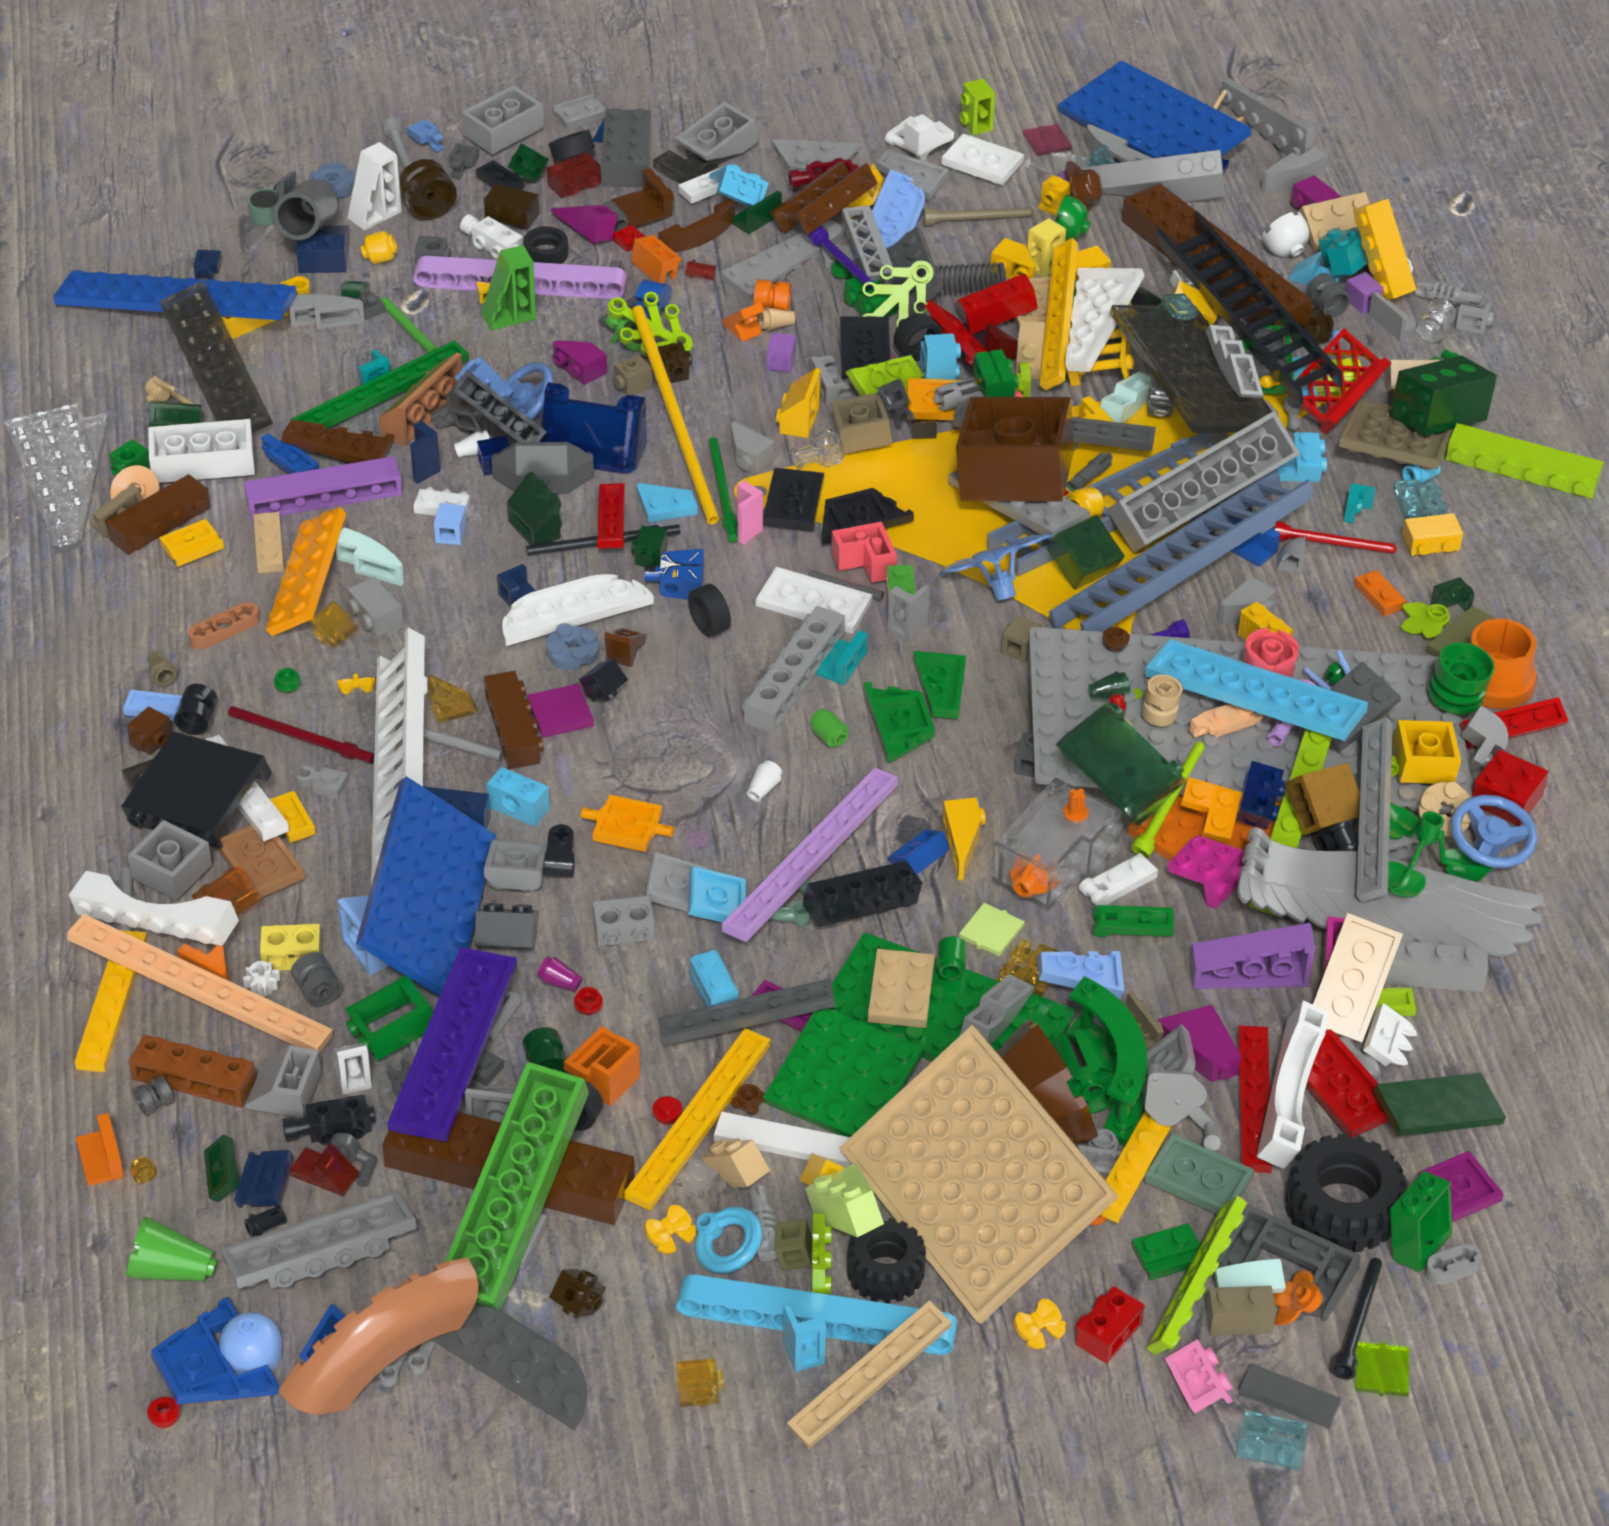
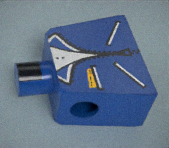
[645,549,704,600]

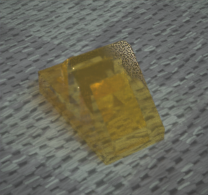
[427,675,478,723]

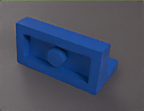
[1231,516,1280,567]

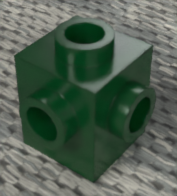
[507,143,549,183]

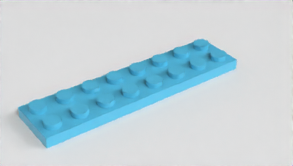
[1145,639,1368,741]

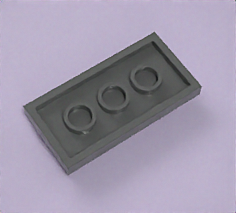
[886,226,943,317]

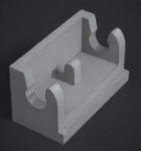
[811,355,852,406]

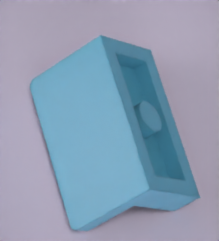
[783,1304,826,1372]

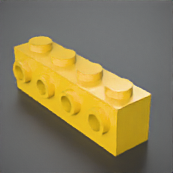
[1353,198,1417,300]

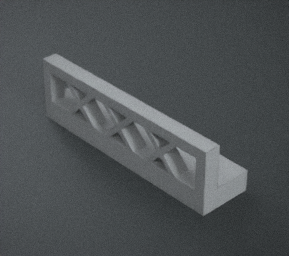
[842,205,895,285]

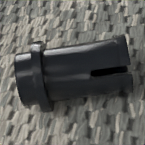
[244,1205,286,1237]

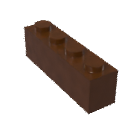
[106,474,210,555]
[484,671,544,770]

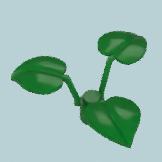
[1388,802,1494,897]

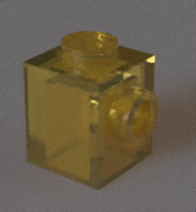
[310,600,359,648]
[677,1358,724,1407]

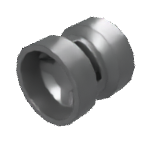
[132,1075,174,1115]

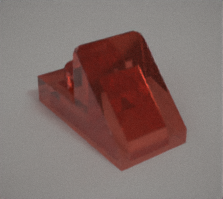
[290,1143,359,1197]

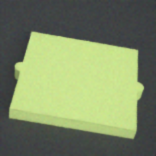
[959,903,1025,957]

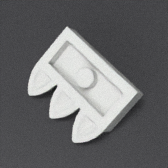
[414,486,470,516]
[1363,1003,1417,1066]

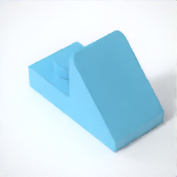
[1289,251,1342,285]

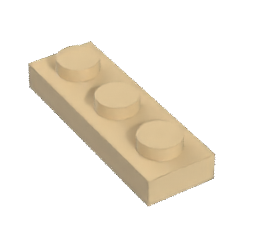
[253,512,284,573]

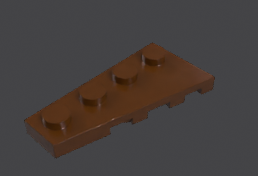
[282,420,395,463]

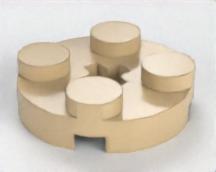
[1417,782,1471,838]

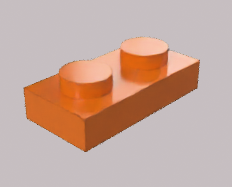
[1354,570,1407,616]

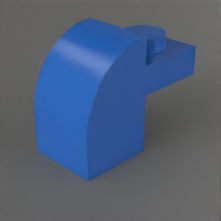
[635,279,672,320]

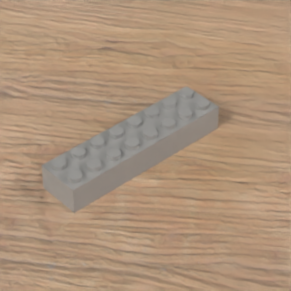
[1107,411,1300,553]

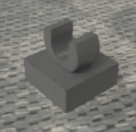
[357,288,386,320]

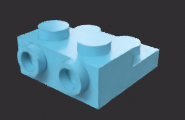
[1276,432,1327,482]

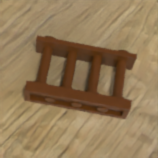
[770,162,878,234]

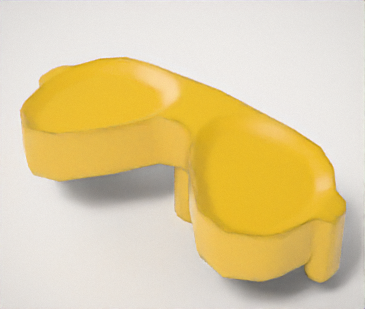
[337,674,376,695]

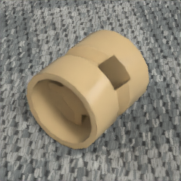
[1142,674,1183,727]

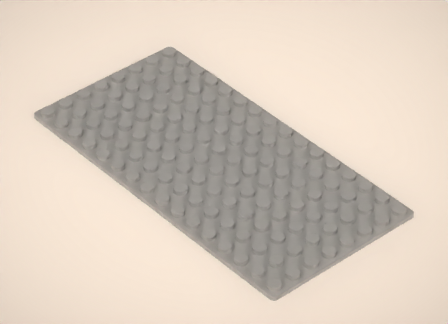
[1029,627,1473,813]

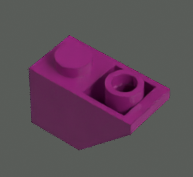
[552,340,607,385]

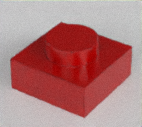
[613,225,646,252]

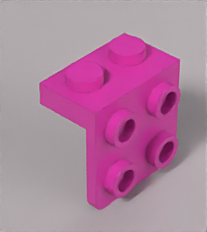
[1167,836,1245,909]

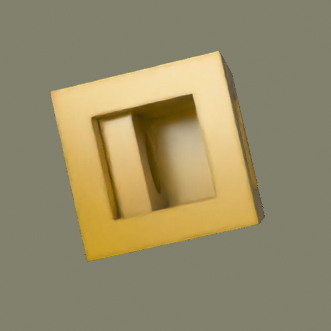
[1038,175,1071,217]

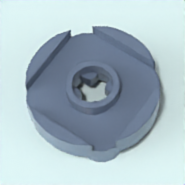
[309,162,355,198]
[546,623,599,670]

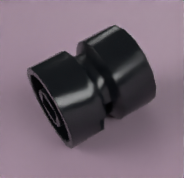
[174,684,218,735]

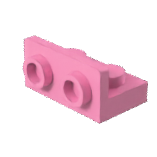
[1165,1339,1233,1413]

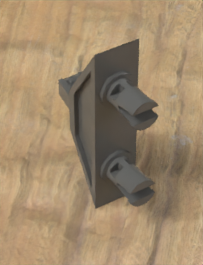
[431,390,484,433]

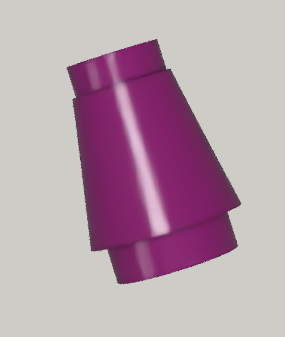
[537,956,583,992]

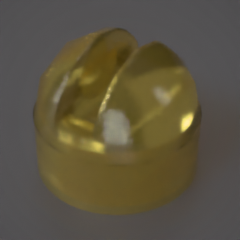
[130,1157,157,1184]

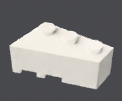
[347,142,402,231]

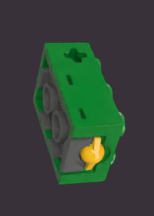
[1238,325,1293,395]

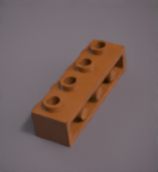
[129,1035,256,1108]

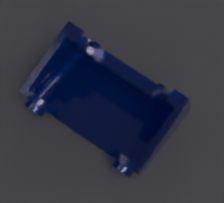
[541,382,647,474]

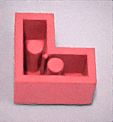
[831,522,897,583]

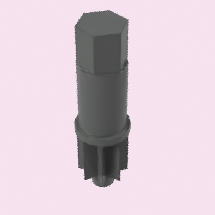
[1067,452,1113,490]

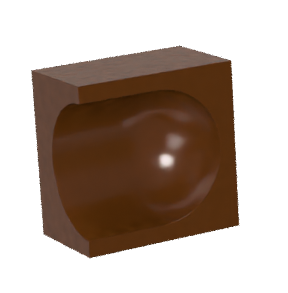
[956,397,1074,501]

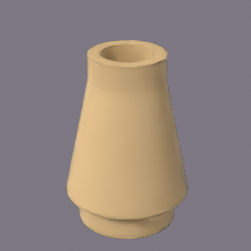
[758,307,795,331]

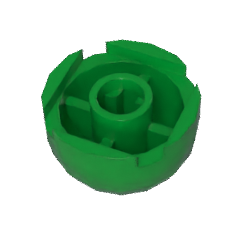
[1055,195,1091,241]

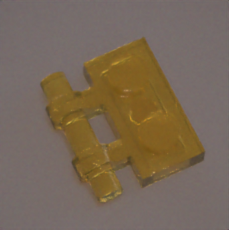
[997,940,1061,997]

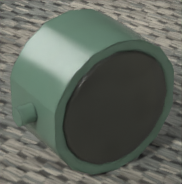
[247,188,279,226]

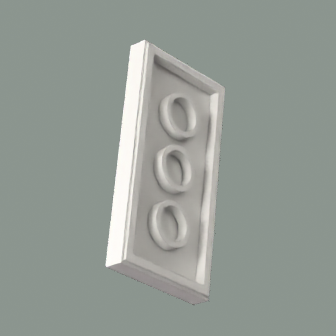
[756,567,872,634]

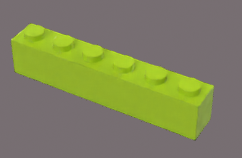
[1446,423,1604,499]

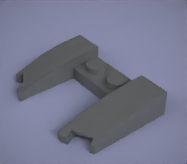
[1217,1204,1361,1321]

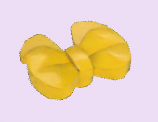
[644,1205,696,1254]
[1013,1299,1066,1350]

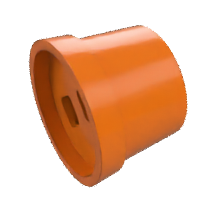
[1469,618,1536,709]

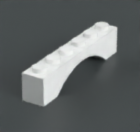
[69,871,239,946]
[1257,1000,1330,1169]

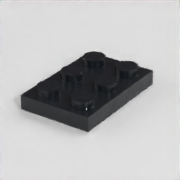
[840,317,890,378]
[763,467,824,531]

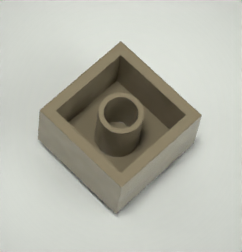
[831,392,892,454]

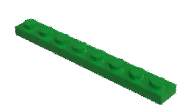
[291,340,469,429]

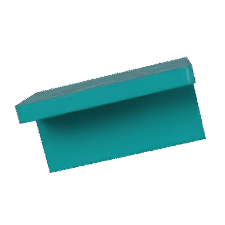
[816,630,868,685]

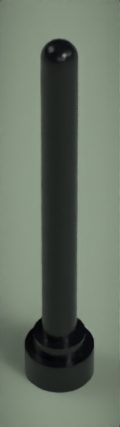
[1331,1258,1382,1380]

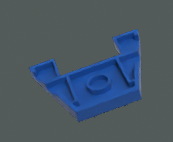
[151,1297,279,1404]

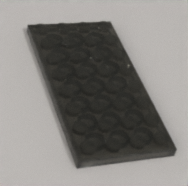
[1109,305,1272,433]

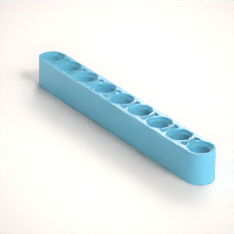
[676,1274,958,1355]

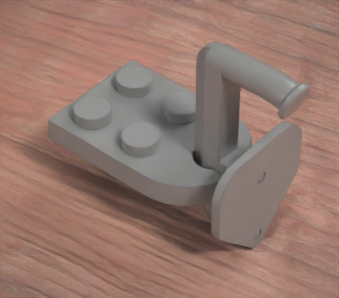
[1142,1024,1221,1151]

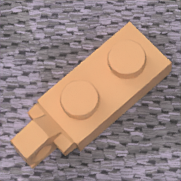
[1188,704,1263,738]

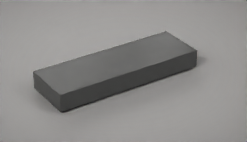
[1239,1363,1342,1429]

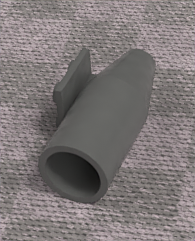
[273,171,337,240]

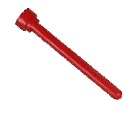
[1274,521,1397,554]

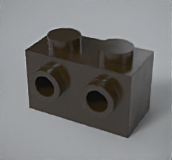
[484,184,539,229]

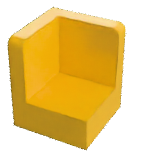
[800,1153,844,1185]

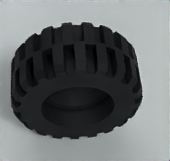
[1285,1134,1407,1253]

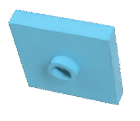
[688,866,746,923]

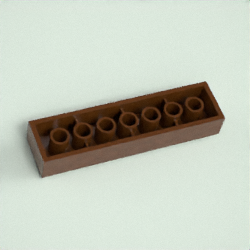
[382,1112,635,1225]

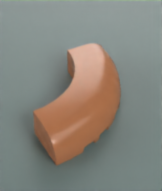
[278,1257,478,1415]

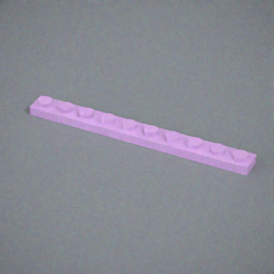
[722,768,898,942]

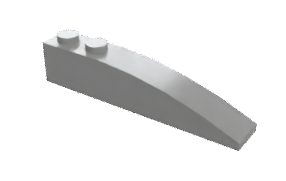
[1082,150,1226,202]

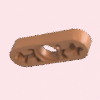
[188,602,260,649]

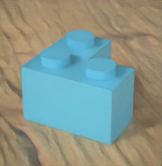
[920,334,961,380]

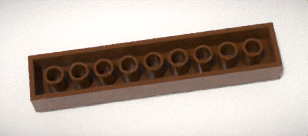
[1122,183,1312,326]

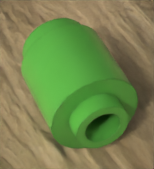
[810,709,849,747]

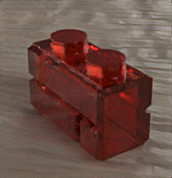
[547,153,601,198]

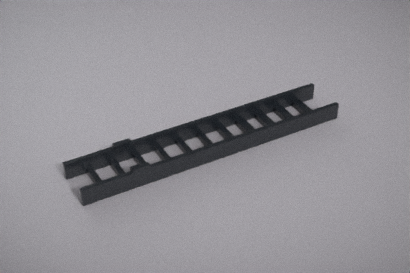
[1156,211,1343,405]

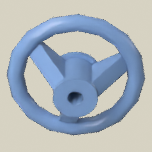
[499,362,554,429]
[1450,795,1538,868]

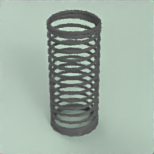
[935,262,1006,296]

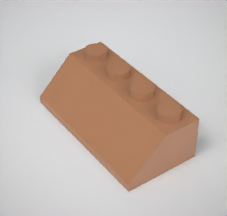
[379,353,462,447]

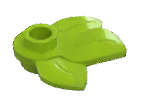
[1401,602,1450,639]

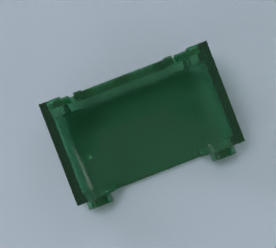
[1055,702,1186,828]

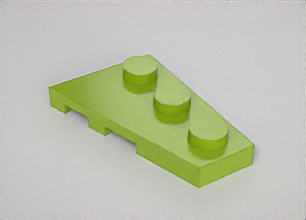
[846,355,924,406]

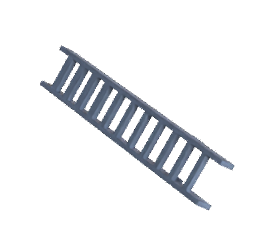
[987,421,1229,577]
[1049,470,1314,632]

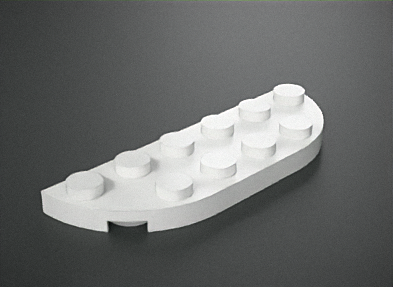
[502,574,654,646]

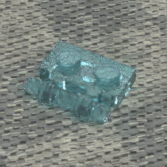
[1393,479,1448,519]

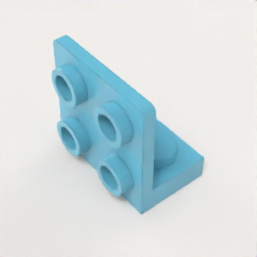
[709,164,768,207]

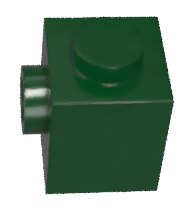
[631,525,667,566]

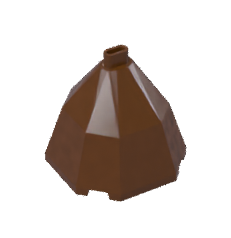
[997,1019,1098,1143]

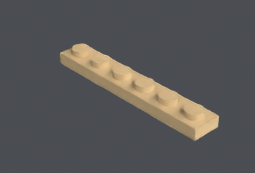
[787,1300,951,1450]

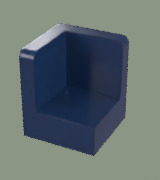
[497,564,536,608]

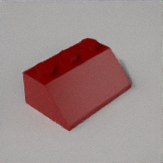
[954,273,1038,334]

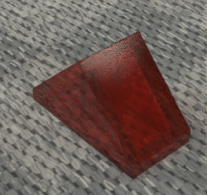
[984,323,1018,361]

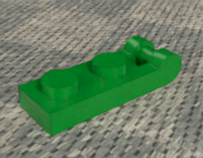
[1093,905,1174,938]

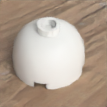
[1261,212,1310,257]

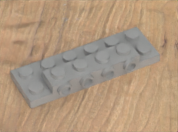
[220,1190,417,1289]

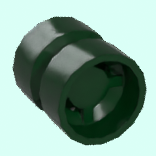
[522,1027,568,1073]

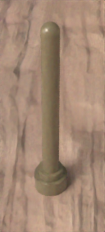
[922,207,1034,226]

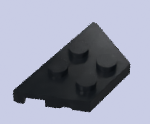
[821,488,914,545]

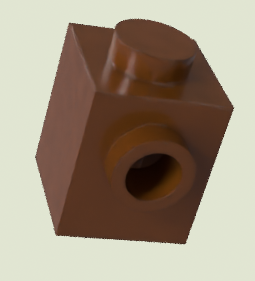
[127,706,172,755]

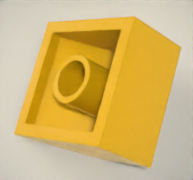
[776,368,821,438]

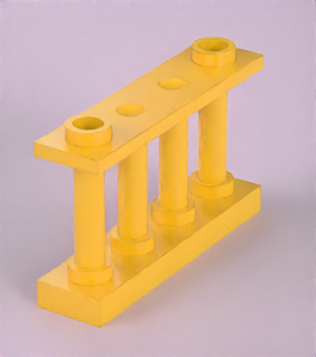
[1066,301,1138,386]

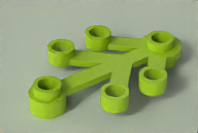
[862,261,933,328]
[607,292,693,357]

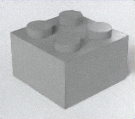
[128,820,212,900]

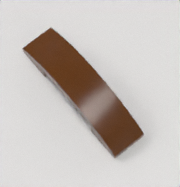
[658,198,735,252]

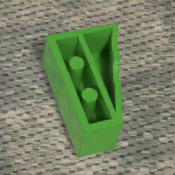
[481,245,536,330]

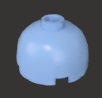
[219,1312,283,1375]

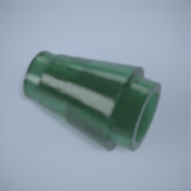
[1088,671,1131,700]

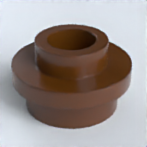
[1102,627,1130,651]

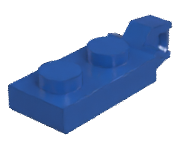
[261,433,320,474]

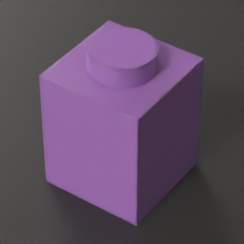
[1345,272,1384,314]
[767,333,796,373]

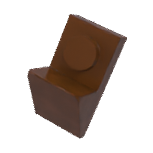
[604,628,647,667]

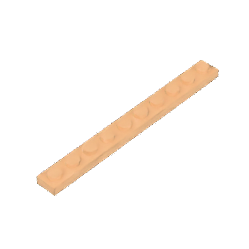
[67,914,333,1053]

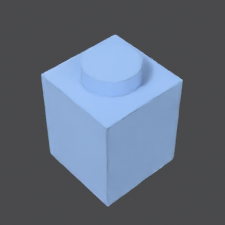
[434,503,467,545]

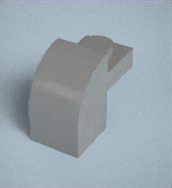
[1460,705,1508,774]

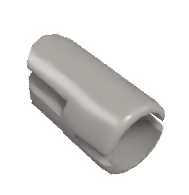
[934,377,984,411]

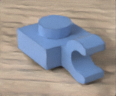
[407,119,444,153]

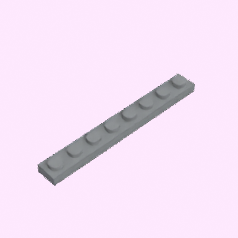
[1356,718,1393,903]

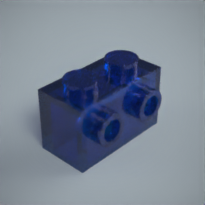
[1235,761,1286,830]

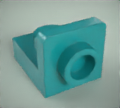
[358,349,391,385]
[1343,483,1376,524]

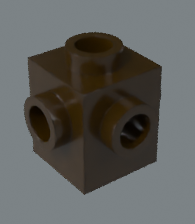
[658,342,692,383]
[549,1269,606,1318]

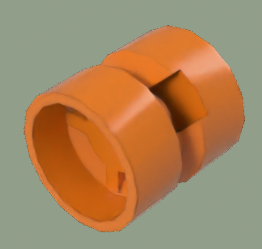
[754,279,791,311]

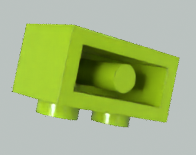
[959,78,995,136]

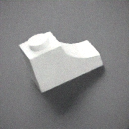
[904,114,954,156]

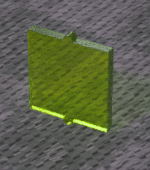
[1355,1342,1409,1397]

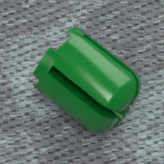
[1052,1027,1116,1114]

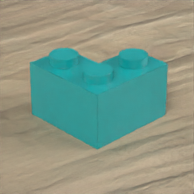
[1319,227,1368,275]

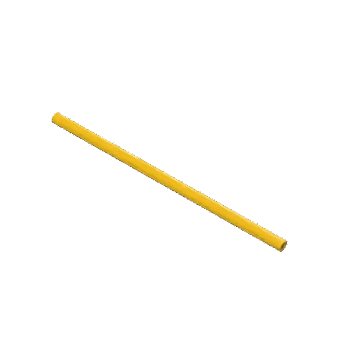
[632,306,719,524]

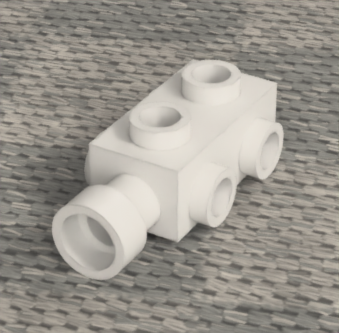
[460,214,523,260]

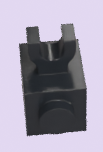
[877,378,916,427]

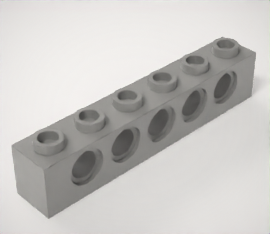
[742,606,845,734]

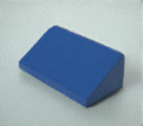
[887,829,950,874]

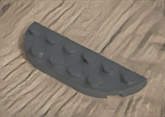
[430,1305,587,1431]

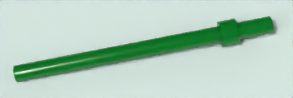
[708,437,738,542]

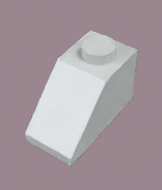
[332,1043,372,1095]

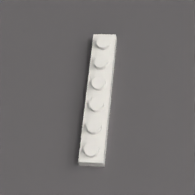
[205,735,289,841]

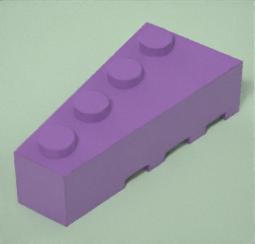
[1190,923,1315,989]

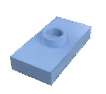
[123,690,182,721]

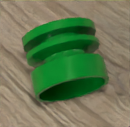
[1427,642,1495,715]

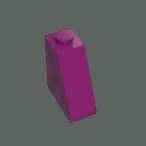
[1158,1005,1241,1082]

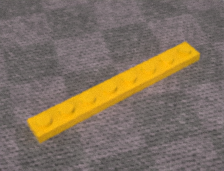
[1040,238,1078,390]
[624,1028,771,1211]

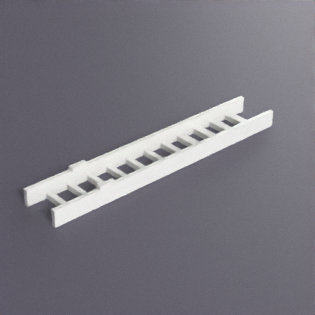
[371,628,427,886]

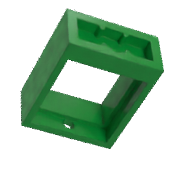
[345,975,433,1061]
[1390,1170,1452,1272]

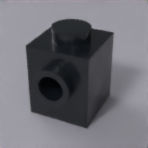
[578,658,628,702]

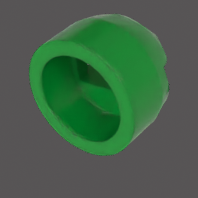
[1325,661,1345,685]

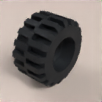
[847,1218,926,1303]

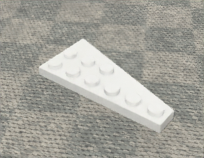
[1065,268,1145,372]

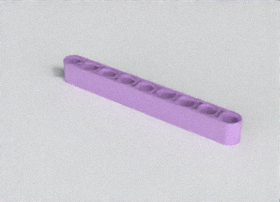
[413,256,627,299]

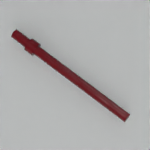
[228,706,375,764]

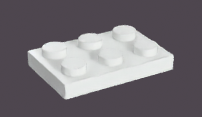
[942,134,1024,185]

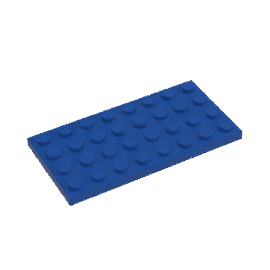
[1058,60,1251,158]
[356,776,496,997]

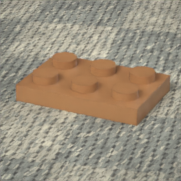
[217,825,305,901]

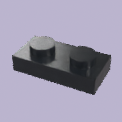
[476,160,524,189]

